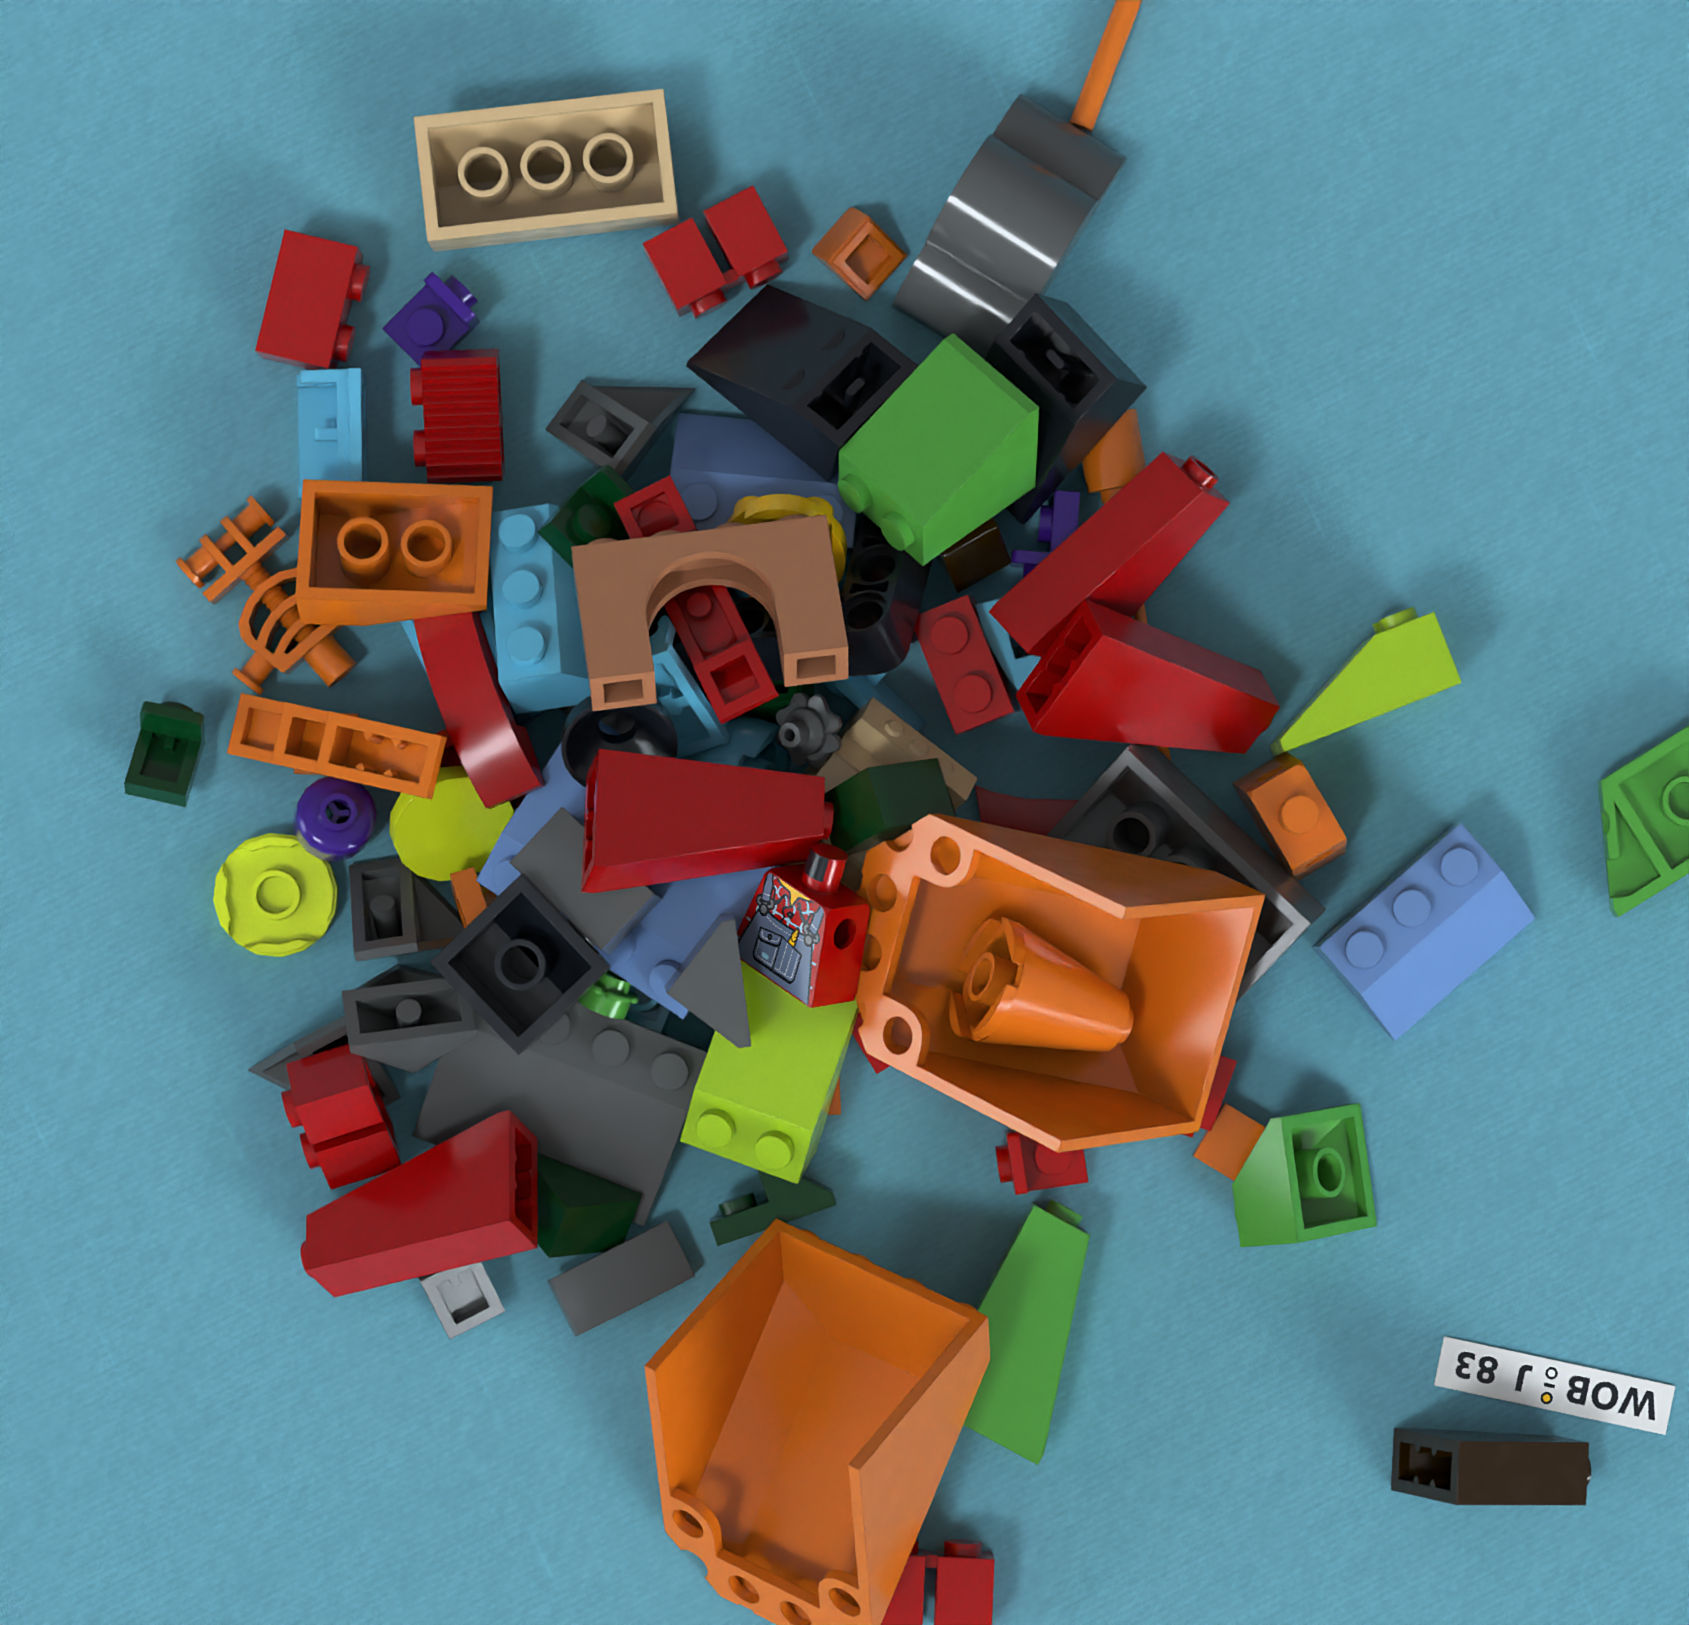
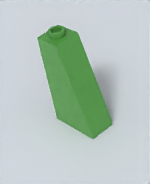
[963,1199,1090,1465]

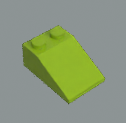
[1269,607,1462,757]
[680,960,859,1184]

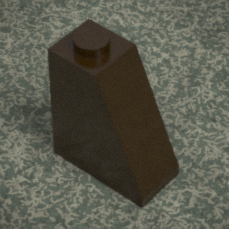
[1391,1428,1591,1505]

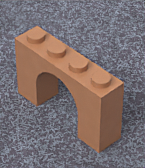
[571,514,848,711]

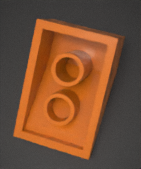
[295,479,493,626]

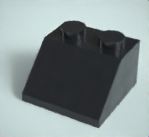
[430,873,612,1055]

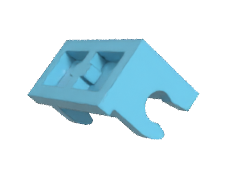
[297,368,368,500]
[649,615,730,758]

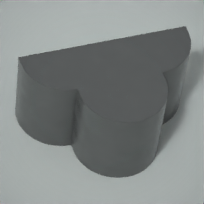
[892,93,1127,359]

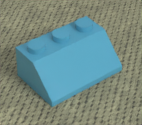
[490,503,590,714]

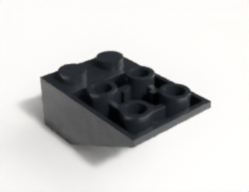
[686,284,918,482]
[984,293,1147,525]

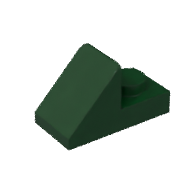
[709,1170,836,1246]

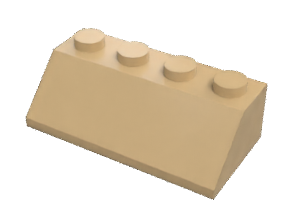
[414,89,680,252]

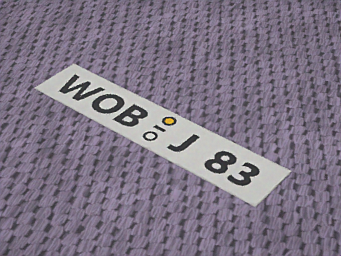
[1434,1337,1676,1435]

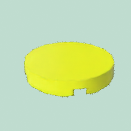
[389,765,515,881]
[213,833,339,957]

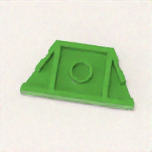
[1597,725,1689,917]

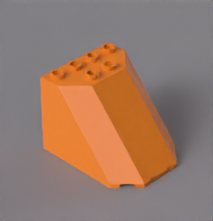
[856,813,1266,1153]
[644,1219,991,1625]

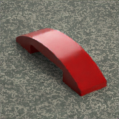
[613,475,779,725]
[413,610,546,809]

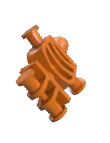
[175,495,357,696]

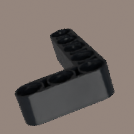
[649,515,933,685]

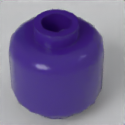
[293,777,377,862]

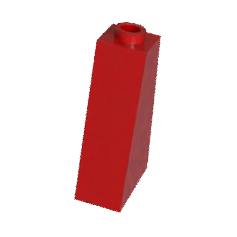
[989,452,1230,658]
[1015,599,1280,754]
[581,749,834,893]
[300,1110,538,1298]

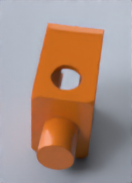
[1232,752,1347,882]

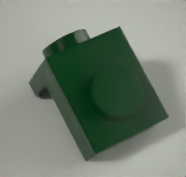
[124,701,205,807]

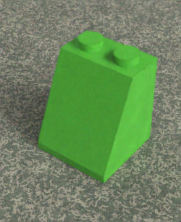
[838,333,1039,566]

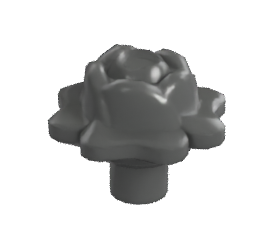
[775,692,842,768]

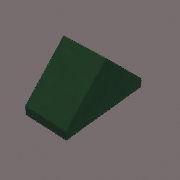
[824,758,957,856]
[537,1153,642,1258]

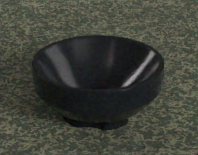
[561,696,678,788]

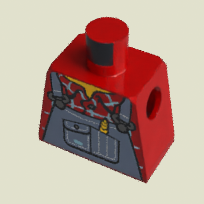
[737,843,870,1008]

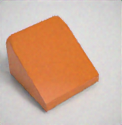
[812,207,908,301]

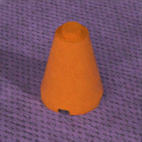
[949,917,1134,1052]

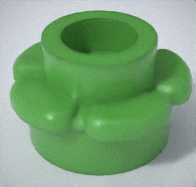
[578,970,639,1019]

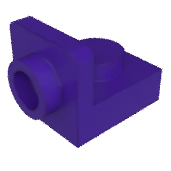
[382,272,480,368]
[1010,490,1080,578]

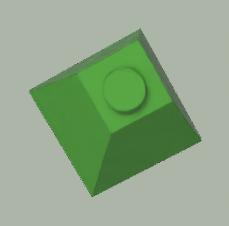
[1232,1103,1377,1247]

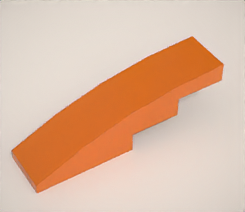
[227,693,447,800]

